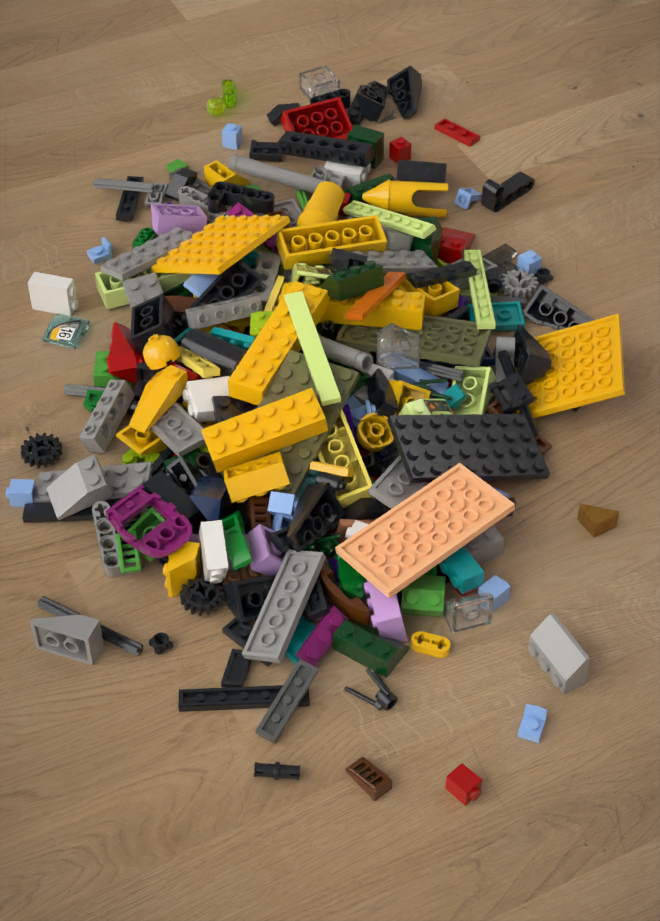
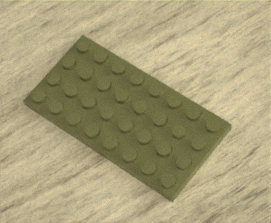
[336,315,493,367]
[221,350,360,496]

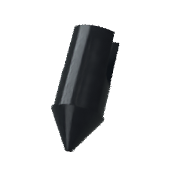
[180,328,248,378]

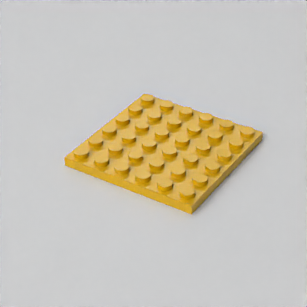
[151,215,290,274]
[515,313,625,418]

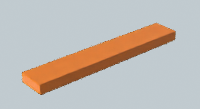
[345,271,406,321]

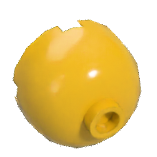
[143,334,181,370]
[356,413,394,452]

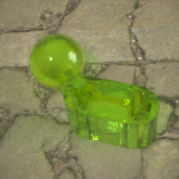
[207,79,237,117]

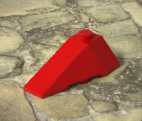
[107,322,146,384]

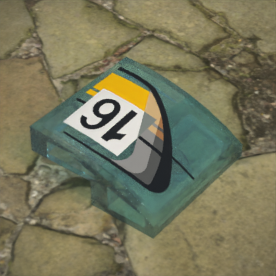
[42,313,90,349]

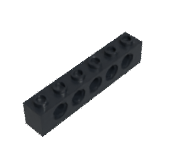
[279,131,374,168]

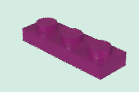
[295,606,348,667]

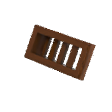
[246,497,271,531]
[346,757,392,801]

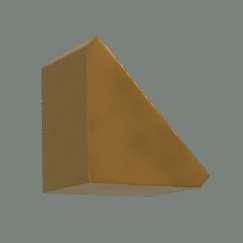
[577,504,619,537]

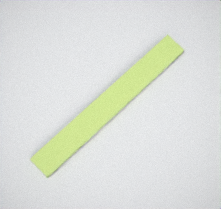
[343,200,436,239]
[464,250,496,329]
[284,291,341,406]

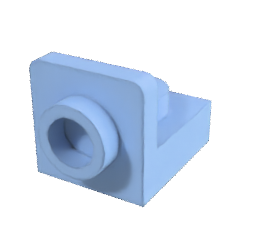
[454,188,482,209]
[87,237,114,265]
[351,400,376,430]
[517,704,547,743]

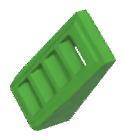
[115,530,142,574]

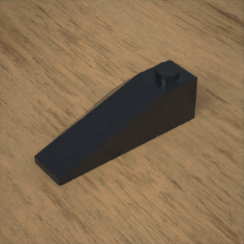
[356,80,388,122]
[190,260,264,308]
[513,325,552,385]
[287,482,345,552]

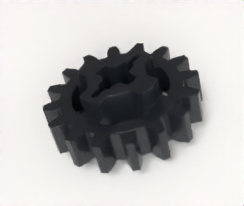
[21,432,63,468]
[180,575,225,616]

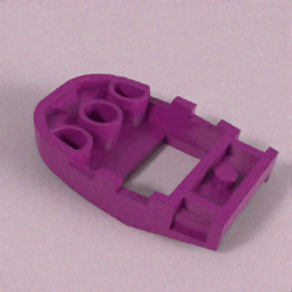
[105,485,192,558]

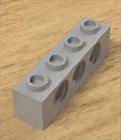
[246,251,281,311]
[186,294,263,329]
[79,380,135,453]

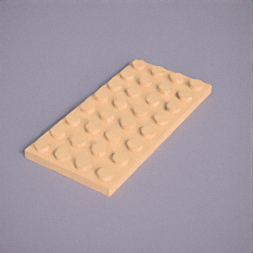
[335,463,515,598]

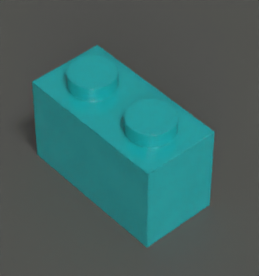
[439,546,484,594]

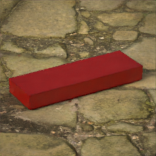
[434,118,480,147]

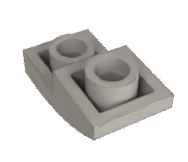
[145,182,168,206]

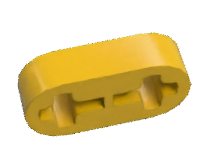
[411,631,451,658]

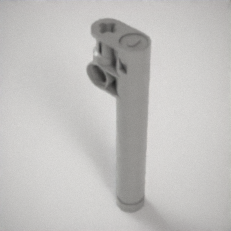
[229,154,345,194]
[301,335,373,372]

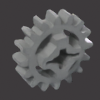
[501,269,538,297]

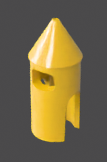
[362,179,448,218]
[297,181,345,227]

